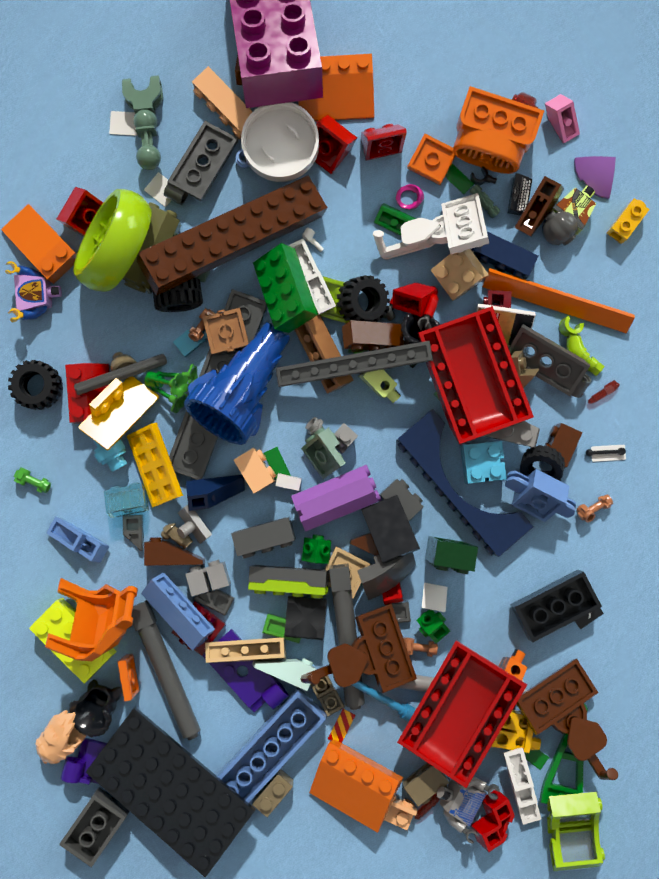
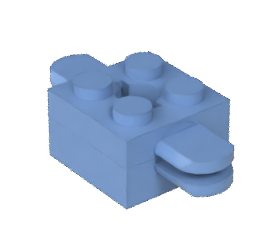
[505,469,576,522]

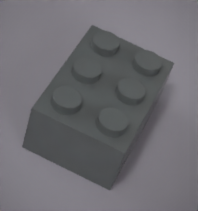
[231,516,296,559]
[59,787,130,868]

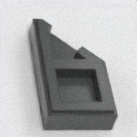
[123,515,144,550]
[194,589,235,615]
[392,602,411,623]

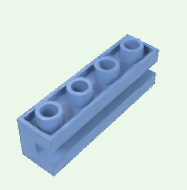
[141,572,215,651]

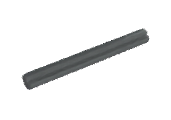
[74,354,167,395]

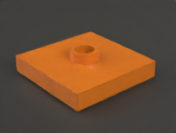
[407,133,456,185]
[118,654,140,701]

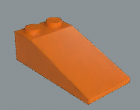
[1,204,77,284]

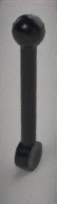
[586,448,626,457]

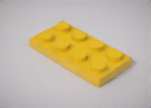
[127,422,183,508]

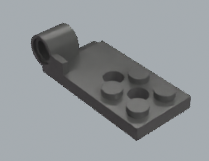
[164,121,238,205]
[509,324,591,398]

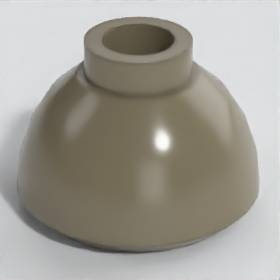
[110,352,137,371]

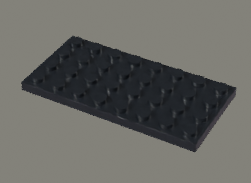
[86,708,256,877]

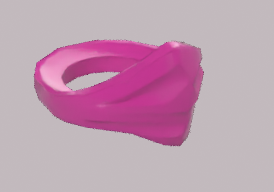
[396,184,424,210]

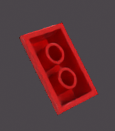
[65,363,110,424]

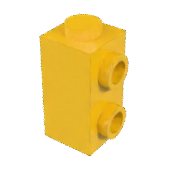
[607,198,650,244]

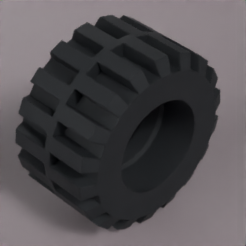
[337,275,390,322]
[152,278,203,312]
[8,360,63,410]

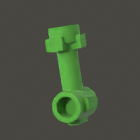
[13,467,51,493]

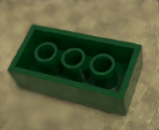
[425,536,478,574]

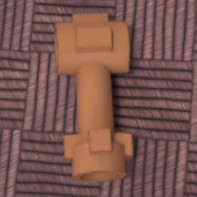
[188,308,215,342]
[576,494,613,523]
[403,637,438,657]

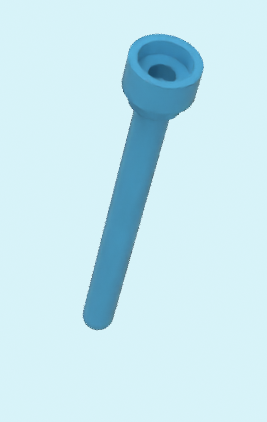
[351,681,415,722]

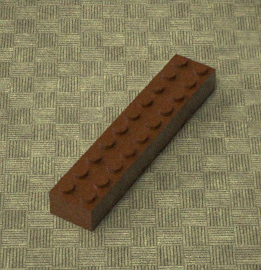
[137,175,328,296]

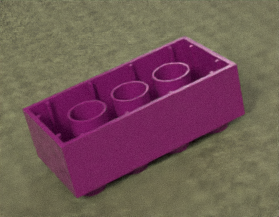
[230,0,323,108]

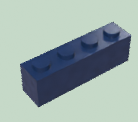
[471,232,539,280]

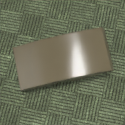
[310,675,345,717]

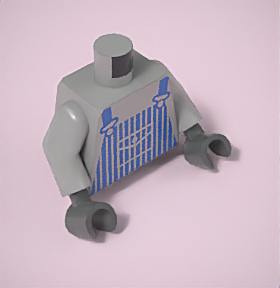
[437,776,500,844]

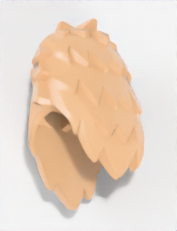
[35,710,87,764]

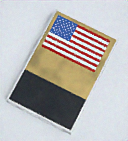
[476,304,536,349]

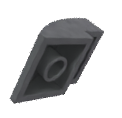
[357,552,416,601]

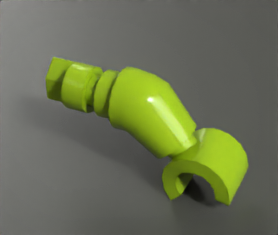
[559,316,605,376]

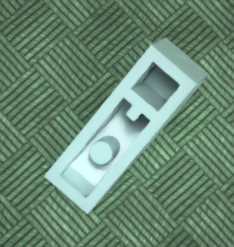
[252,658,316,691]

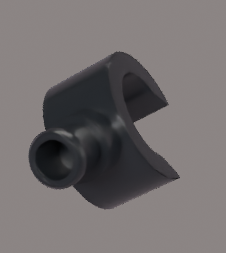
[470,166,497,185]

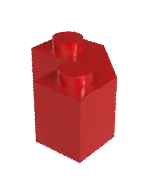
[471,790,515,852]

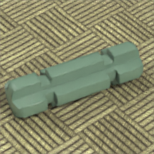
[470,184,500,218]

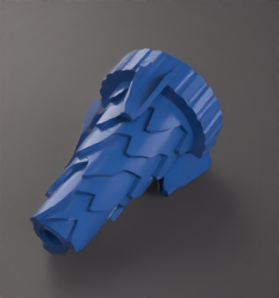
[184,323,290,445]

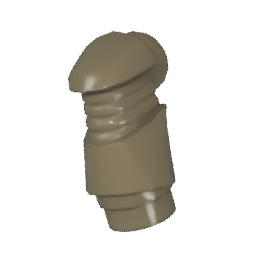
[161,523,193,549]

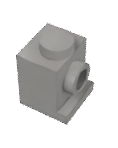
[334,423,358,454]

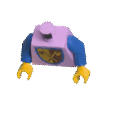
[5,261,62,322]

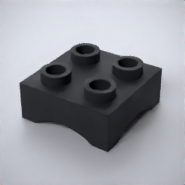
[284,596,327,640]

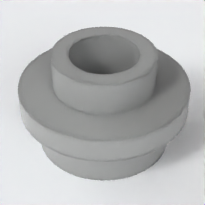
[305,417,323,435]

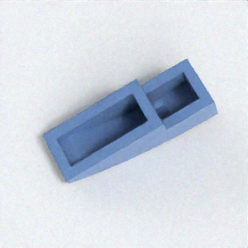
[47,516,109,563]

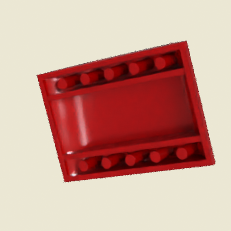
[418,306,534,444]
[397,640,528,788]

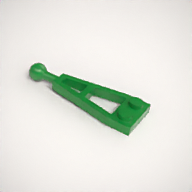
[539,703,588,804]

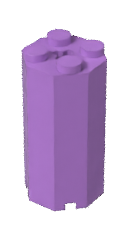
[291,465,381,532]

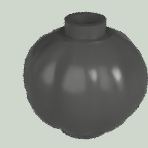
[542,210,578,246]

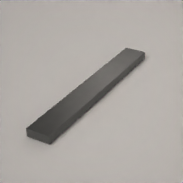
[275,341,433,387]

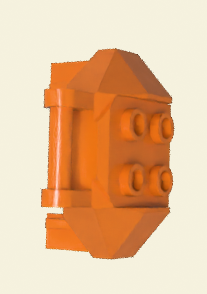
[45,578,138,661]

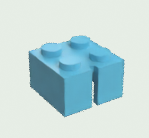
[460,441,506,484]

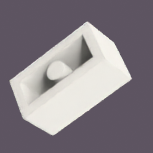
[275,473,302,491]

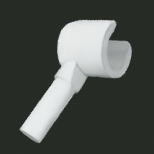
[302,227,324,252]

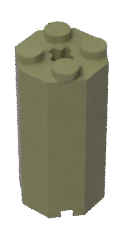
[123,202,182,294]

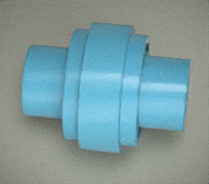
[93,439,127,472]

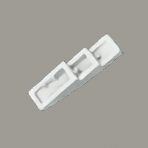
[503,747,541,825]

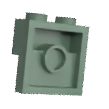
[301,427,346,479]

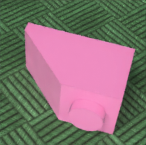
[545,94,580,143]

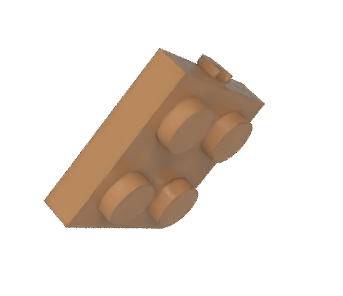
[202,308,249,355]

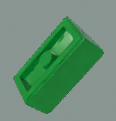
[374,203,416,236]

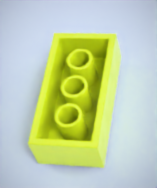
[29,598,117,684]

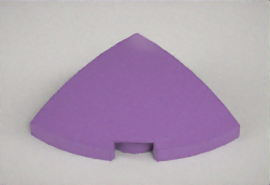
[574,156,616,199]

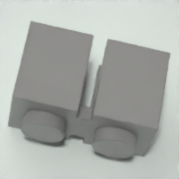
[185,560,231,596]

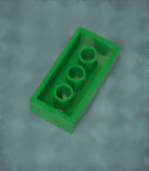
[253,243,318,333]

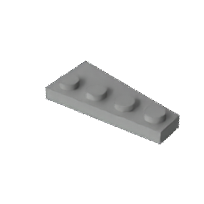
[484,421,540,448]

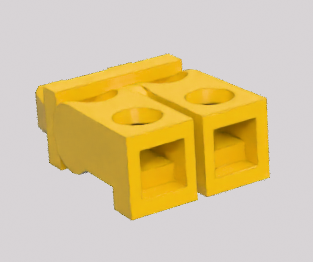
[491,710,541,753]

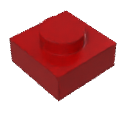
[382,583,403,605]

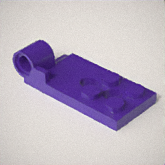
[202,629,289,712]
[61,738,107,785]

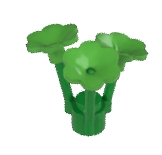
[145,364,198,414]

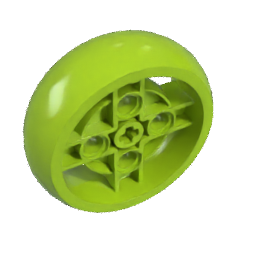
[73,189,152,292]

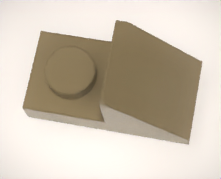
[511,351,539,388]

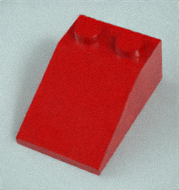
[361,124,407,161]

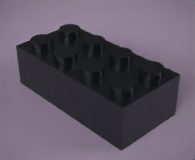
[510,570,602,643]

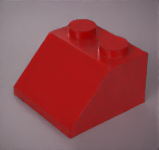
[315,115,357,174]
[56,187,103,236]

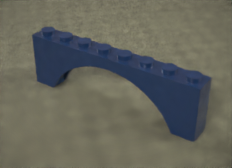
[396,409,534,557]

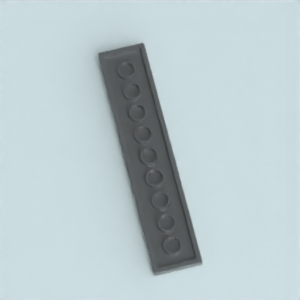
[169,289,267,480]

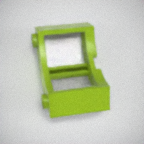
[547,792,605,871]

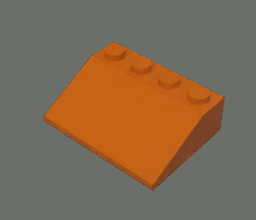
[298,54,374,122]
[309,739,404,833]

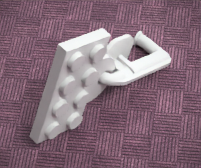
[373,193,489,259]

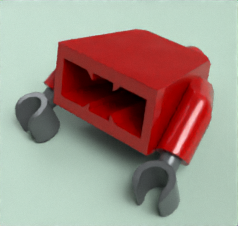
[384,283,439,331]

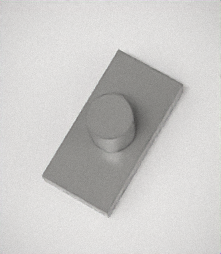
[177,505,212,544]

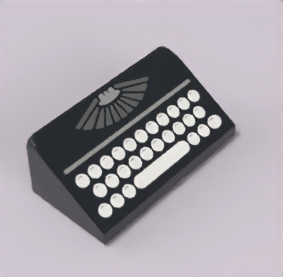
[507,173,532,216]

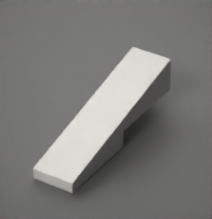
[288,239,336,314]

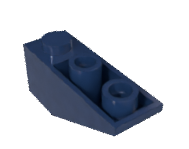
[186,474,245,511]

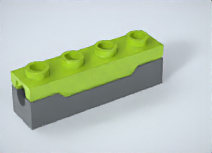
[248,565,329,598]

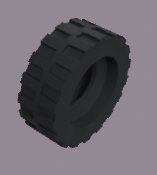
[520,445,565,481]

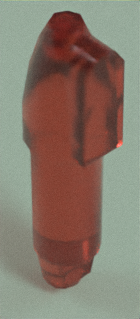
[588,380,620,404]
[414,793,440,820]

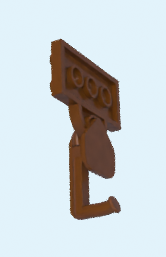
[300,604,417,693]
[516,659,618,780]

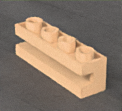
[192,66,252,139]

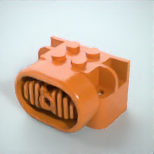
[453,86,544,174]

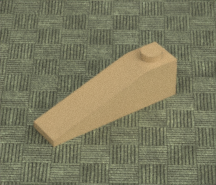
[205,637,286,663]

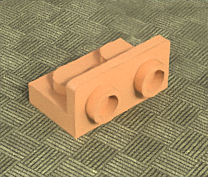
[384,795,417,830]

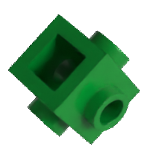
[302,534,331,564]
[416,609,450,644]

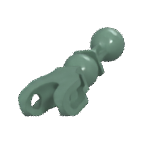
[122,75,163,170]

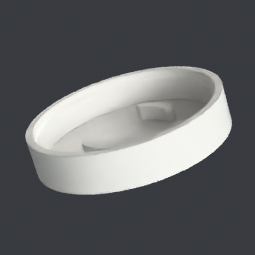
[241,102,319,182]

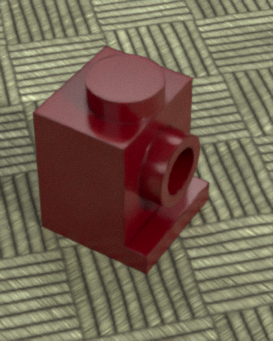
[483,290,512,308]

